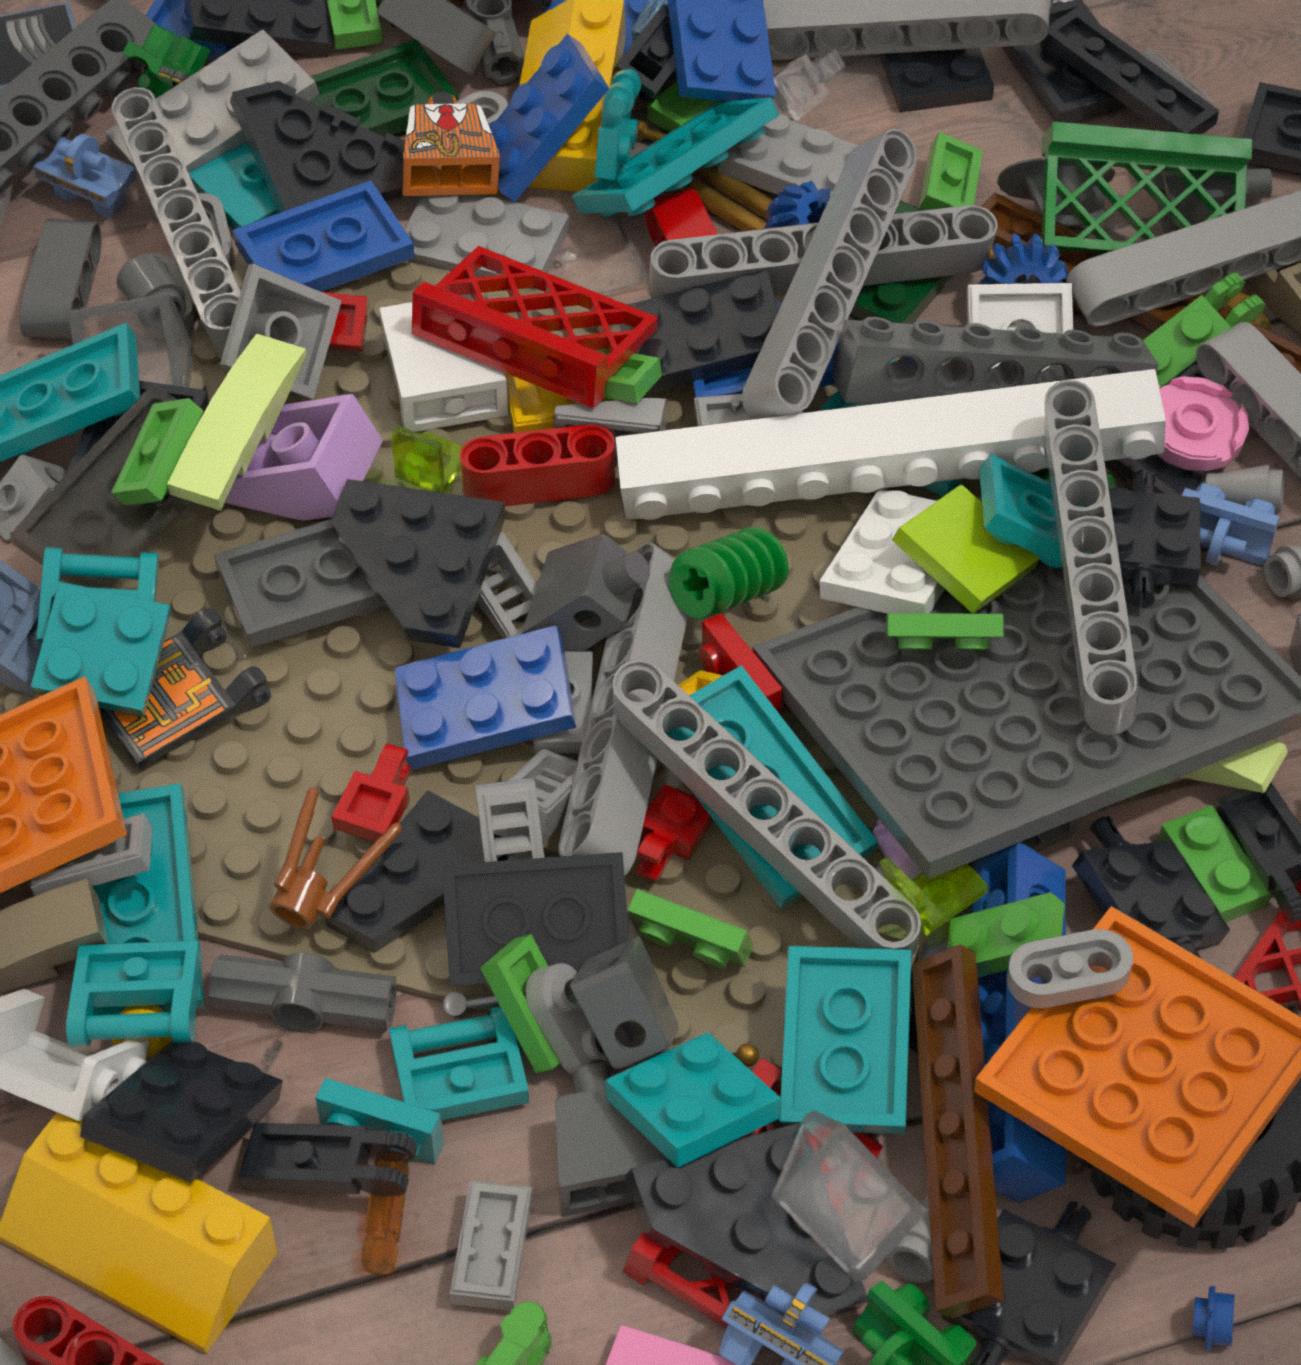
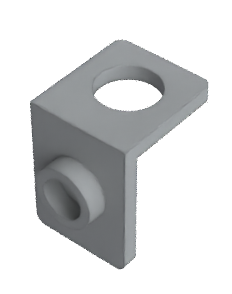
[0,454,66,542]

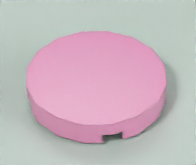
[1157,376,1249,472]

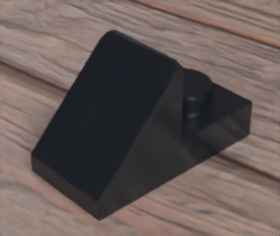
[613,3,676,98]

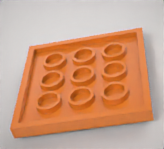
[0,676,127,894]
[974,906,1301,1228]

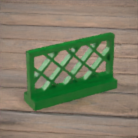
[1041,121,1252,254]

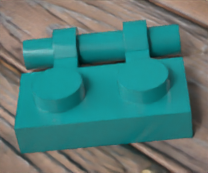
[595,69,641,180]

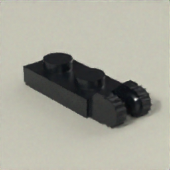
[1215,783,1301,923]
[238,1122,418,1197]

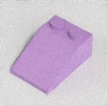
[225,394,383,521]

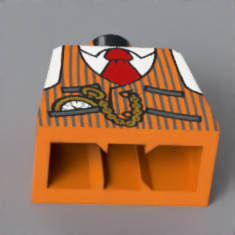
[402,92,500,196]

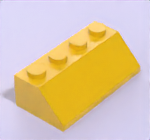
[520,0,626,192]
[0,1112,278,1354]

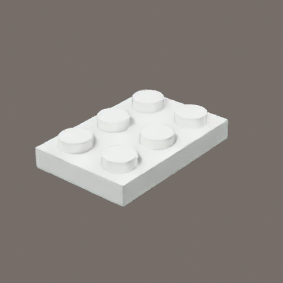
[819,489,945,614]

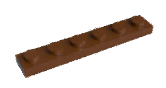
[912,944,1004,1318]

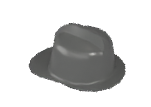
[997,158,1115,228]

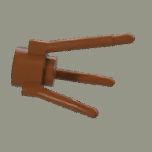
[269,787,402,930]

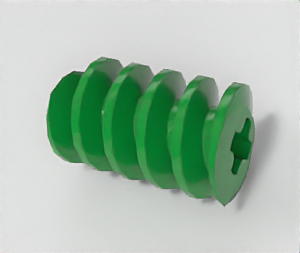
[669,527,789,619]

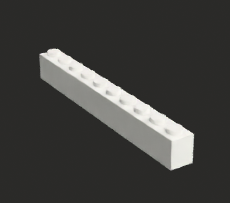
[616,369,1166,520]

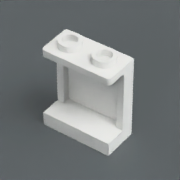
[379,293,509,434]
[0,989,150,1121]

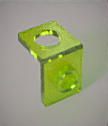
[391,425,463,493]
[879,856,989,936]

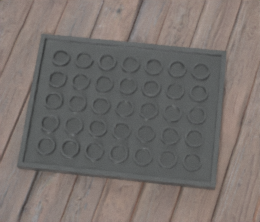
[752,560,1301,879]

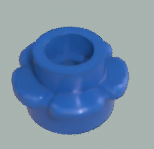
[1193,1286,1235,1351]

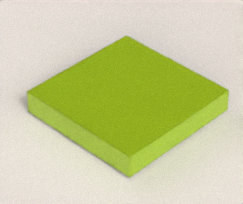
[892,484,1040,614]

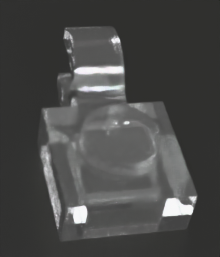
[774,49,846,121]

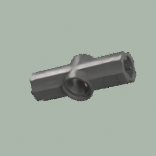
[463,0,525,84]
[208,952,398,1032]

